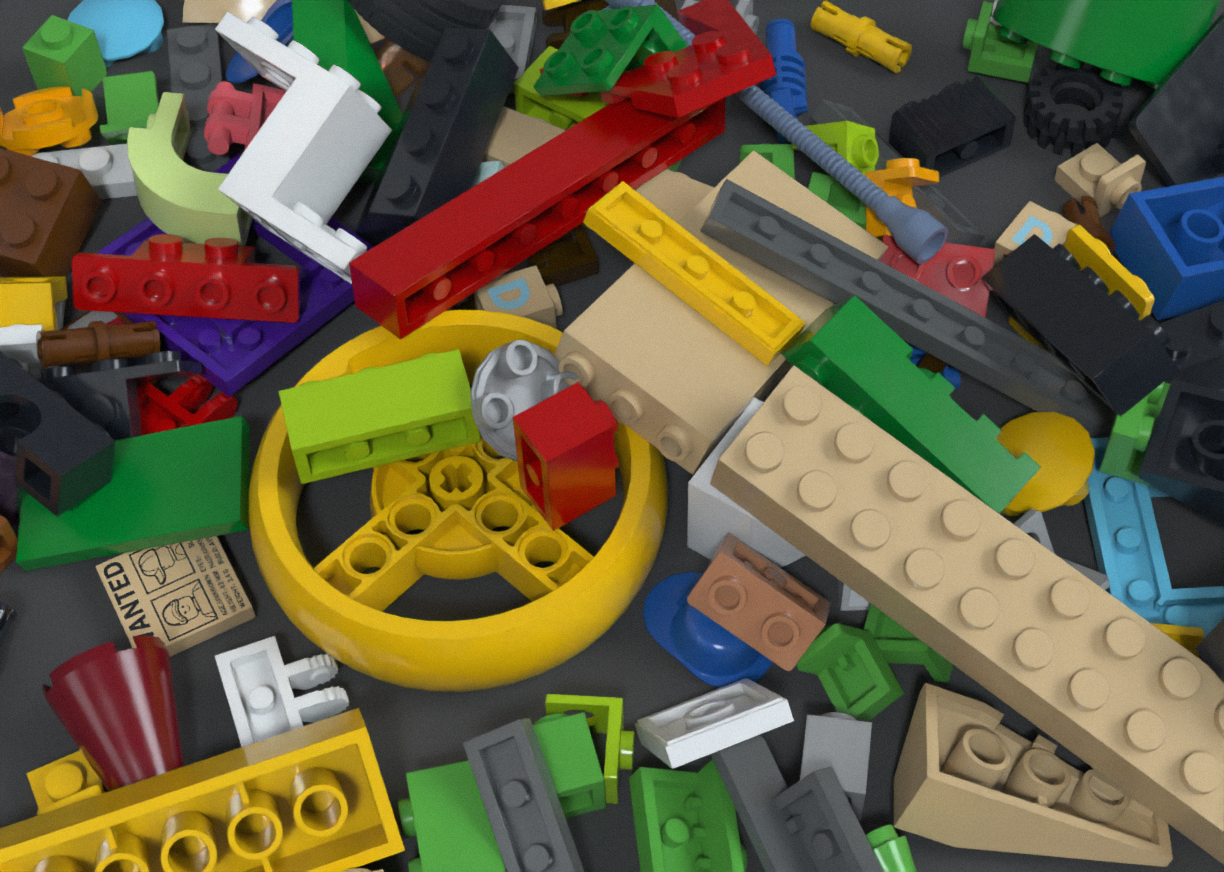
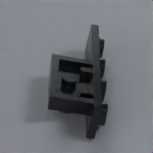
[38,351,202,440]

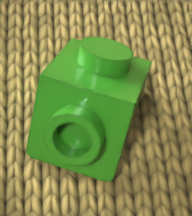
[962,1,1038,83]
[796,623,904,722]

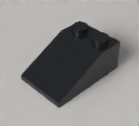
[1139,379,1224,526]

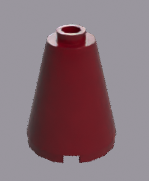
[42,635,184,792]

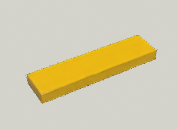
[583,181,806,367]

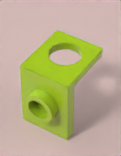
[545,694,635,804]

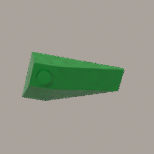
[292,0,403,184]

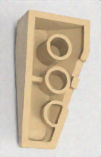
[894,683,1173,867]

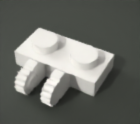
[215,636,349,747]

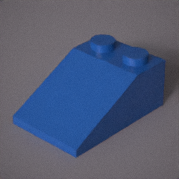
[1110,177,1224,320]

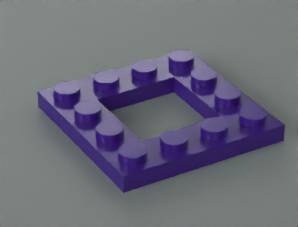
[96,153,374,397]

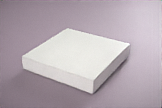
[635,678,794,769]

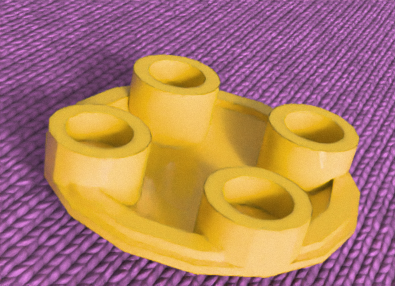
[995,412,1095,516]

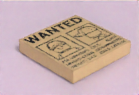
[95,536,256,657]

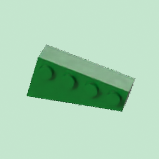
[781,295,1041,514]

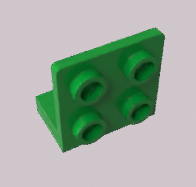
[534,4,688,96]

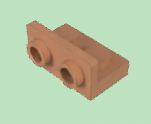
[687,532,831,671]

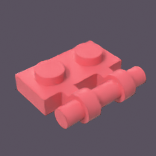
[204,81,286,155]

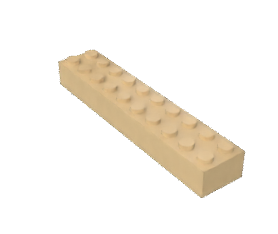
[710,365,1224,865]

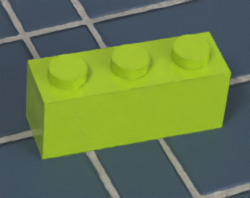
[279,349,481,484]

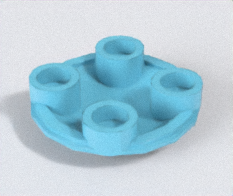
[68,0,164,68]

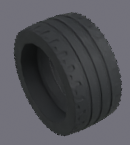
[347,0,502,60]

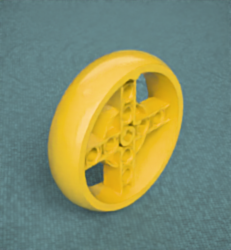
[248,310,669,692]

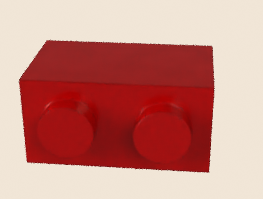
[512,382,619,531]

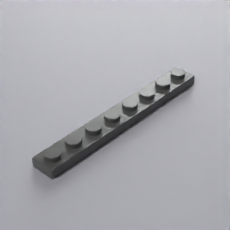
[700,179,1116,438]

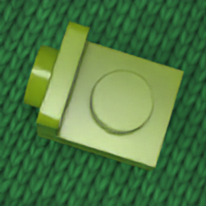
[792,121,879,175]

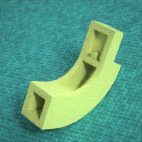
[127,92,253,246]

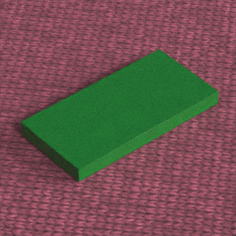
[16,416,250,571]

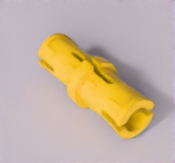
[810,0,912,74]

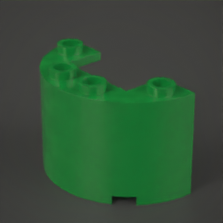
[992,0,1221,89]

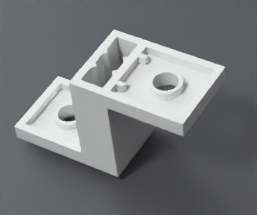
[215,11,392,285]

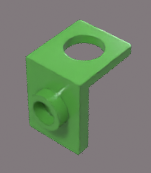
[100,71,159,145]

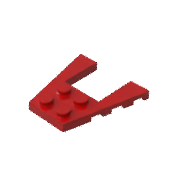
[539,0,776,118]

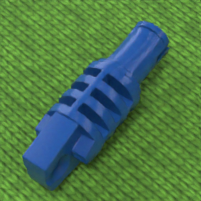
[761,18,808,144]

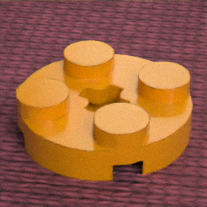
[0,86,98,156]

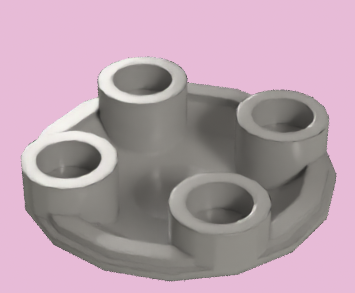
[470,340,579,462]

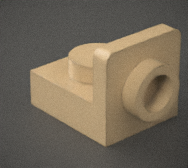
[1054,143,1146,217]

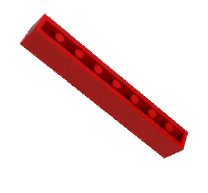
[349,97,726,340]

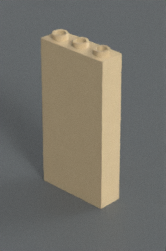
[554,150,888,475]

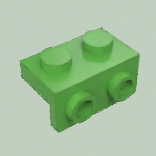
[629,759,747,872]

